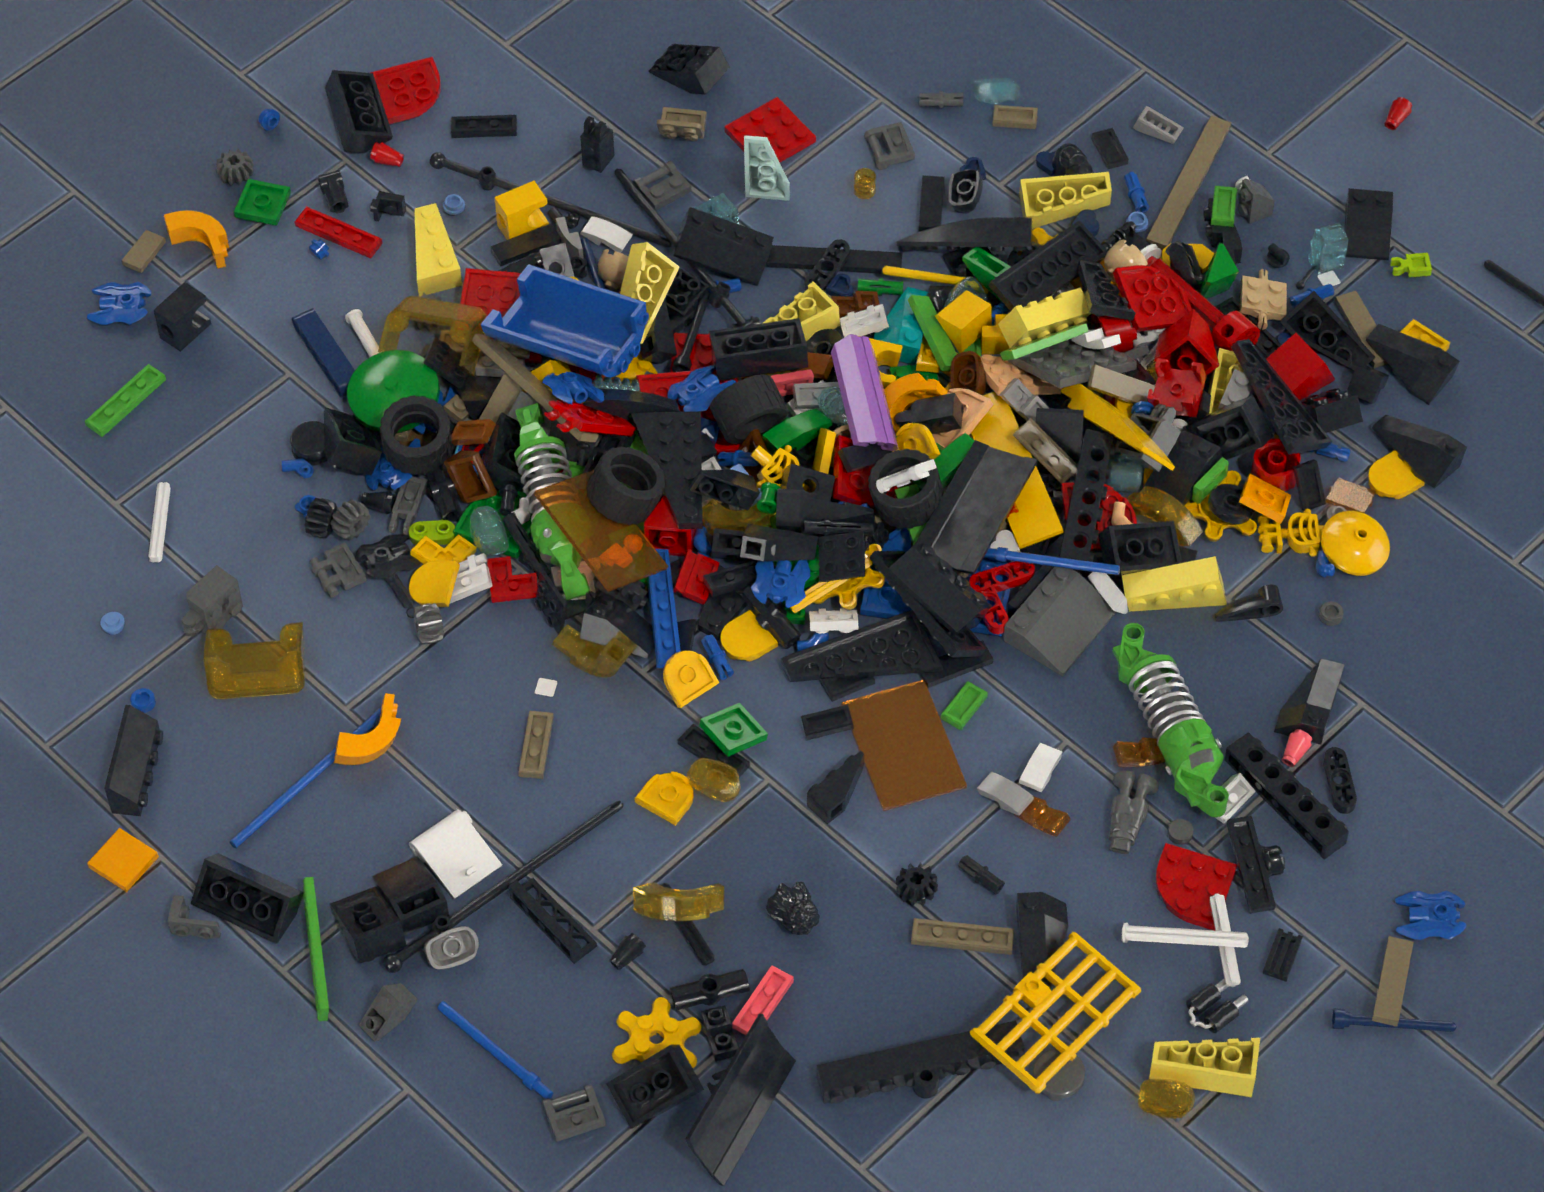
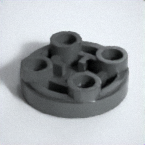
[1033,1049,1085,1101]

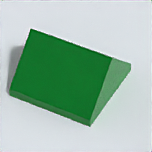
[1200,243,1239,299]

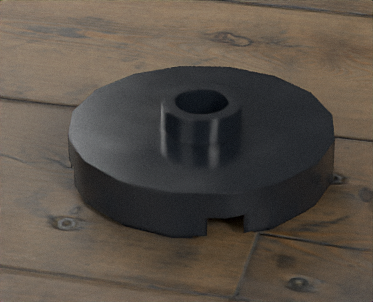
[1208,484,1255,524]

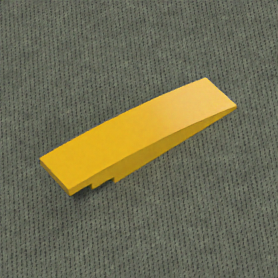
[1060,383,1175,471]
[970,392,1064,549]

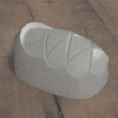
[424,926,479,969]

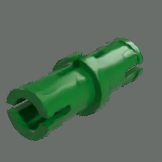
[858,278,904,296]

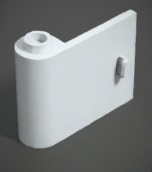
[409,809,502,899]

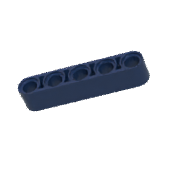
[291,308,355,398]

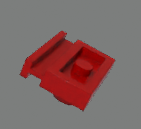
[673,549,720,605]

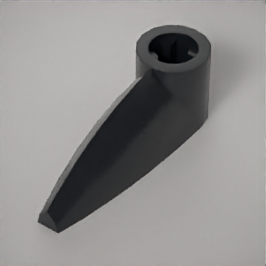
[1215,584,1283,621]

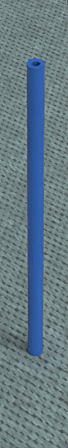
[230,708,381,848]

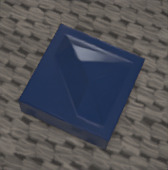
[701,417,720,446]

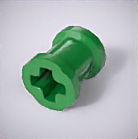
[757,482,781,514]

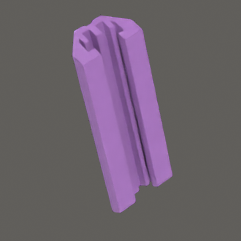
[831,334,899,451]

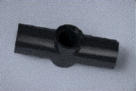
[426,463,462,522]
[742,583,801,649]
[670,969,750,1011]

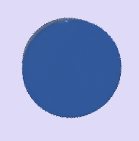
[130,688,156,713]

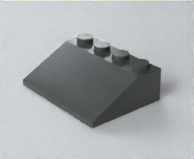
[1004,567,1117,677]

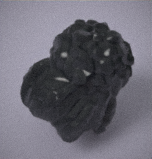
[766,882,820,935]

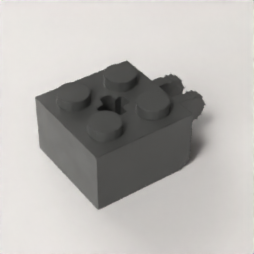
[1115,404,1181,472]
[181,565,243,637]

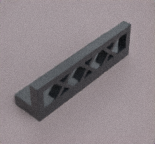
[509,878,597,964]

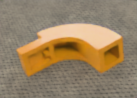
[164,211,229,269]
[884,373,948,434]
[334,693,401,765]

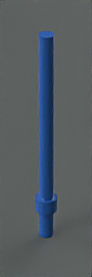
[984,547,1120,575]
[437,1001,554,1099]

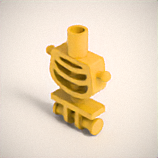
[750,445,810,493]
[1258,509,1324,557]

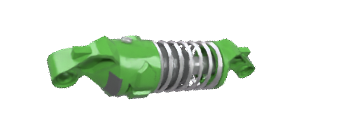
[514,403,591,601]
[1113,623,1229,817]

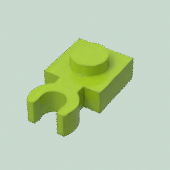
[1390,253,1432,277]

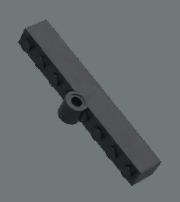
[817,1020,1024,1104]

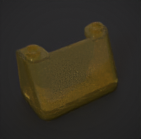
[204,622,305,699]

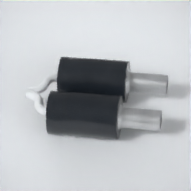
[1186,978,1249,1033]

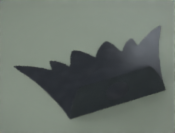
[451,367,538,420]

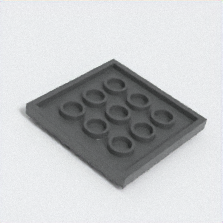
[1008,339,1137,388]

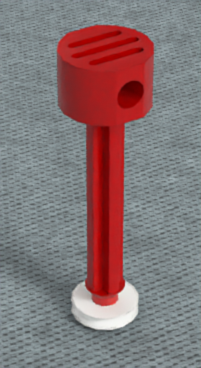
[1141,244,1260,351]

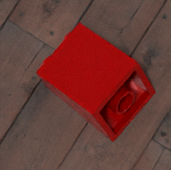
[1154,309,1219,375]
[1266,333,1335,401]
[644,496,696,557]

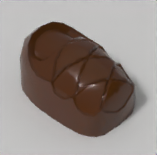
[951,351,986,396]

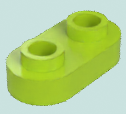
[409,520,455,545]

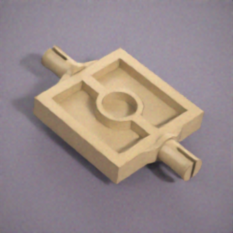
[1240,269,1287,329]

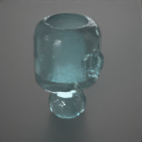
[1087,453,1142,494]

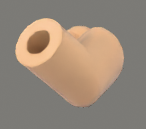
[1111,502,1133,526]

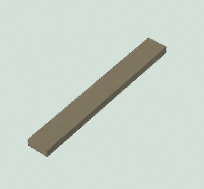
[1146,116,1231,250]
[472,334,599,442]

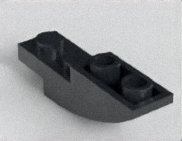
[1203,198,1243,265]

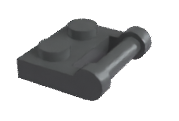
[864,122,915,170]
[633,161,692,210]
[542,1084,606,1142]

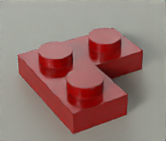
[487,556,538,603]

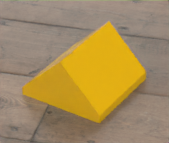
[935,290,992,353]

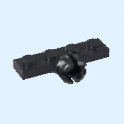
[1226,816,1285,914]

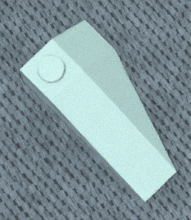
[744,136,790,201]

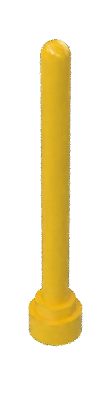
[882,266,989,294]

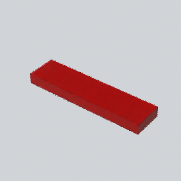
[295,206,383,259]

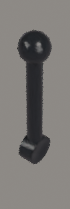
[1296,257,1323,290]

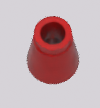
[1384,97,1412,130]
[370,142,404,167]

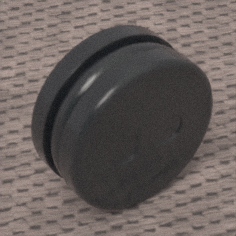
[290,421,327,466]

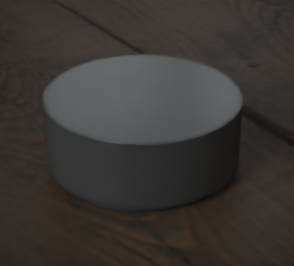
[1319,601,1344,626]
[1168,819,1193,845]

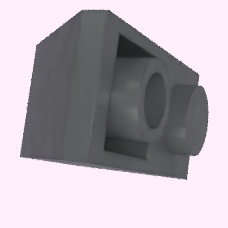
[1238,178,1274,224]
[359,983,418,1041]

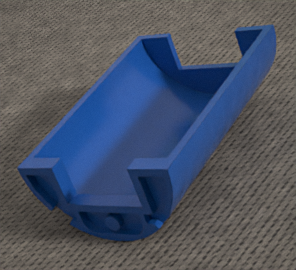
[481,264,649,378]

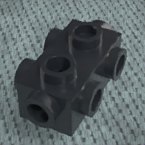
[593,564,648,611]

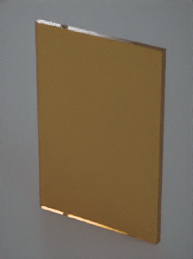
[533,470,669,592]
[842,680,967,811]

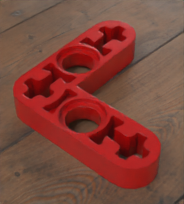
[969,561,1035,634]

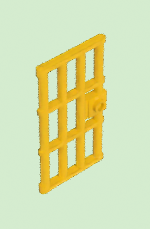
[970,932,1141,1094]

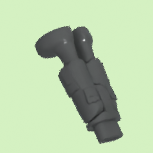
[1109,771,1159,854]

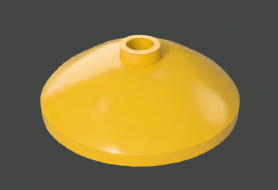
[1321,511,1390,576]

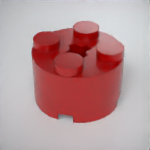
[1091,314,1137,353]
[1251,439,1301,492]

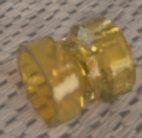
[854,168,876,199]

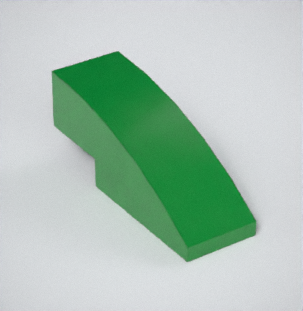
[962,247,1011,301]
[763,408,832,454]
[912,433,975,491]

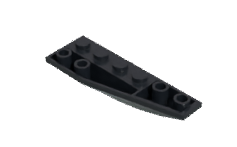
[897,217,1032,251]

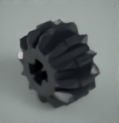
[304,498,337,538]
[896,862,938,906]

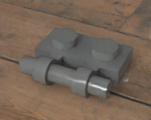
[310,542,367,598]

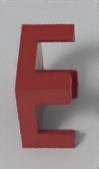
[1147,358,1206,417]

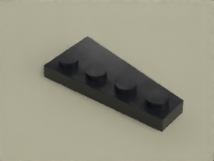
[1077,260,1136,321]

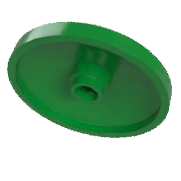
[347,350,440,433]

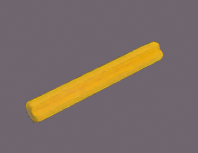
[790,553,872,613]

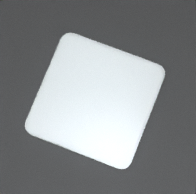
[1317,271,1341,286]
[535,678,557,697]

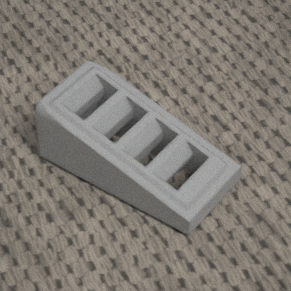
[1133,106,1184,144]

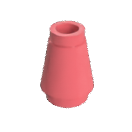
[1281,729,1312,767]

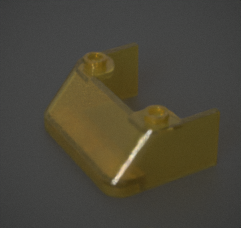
[378,296,487,376]

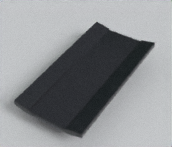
[914,440,1038,574]
[685,1013,796,1186]

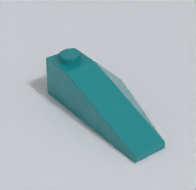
[874,287,929,365]

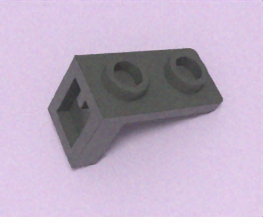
[168,895,221,939]

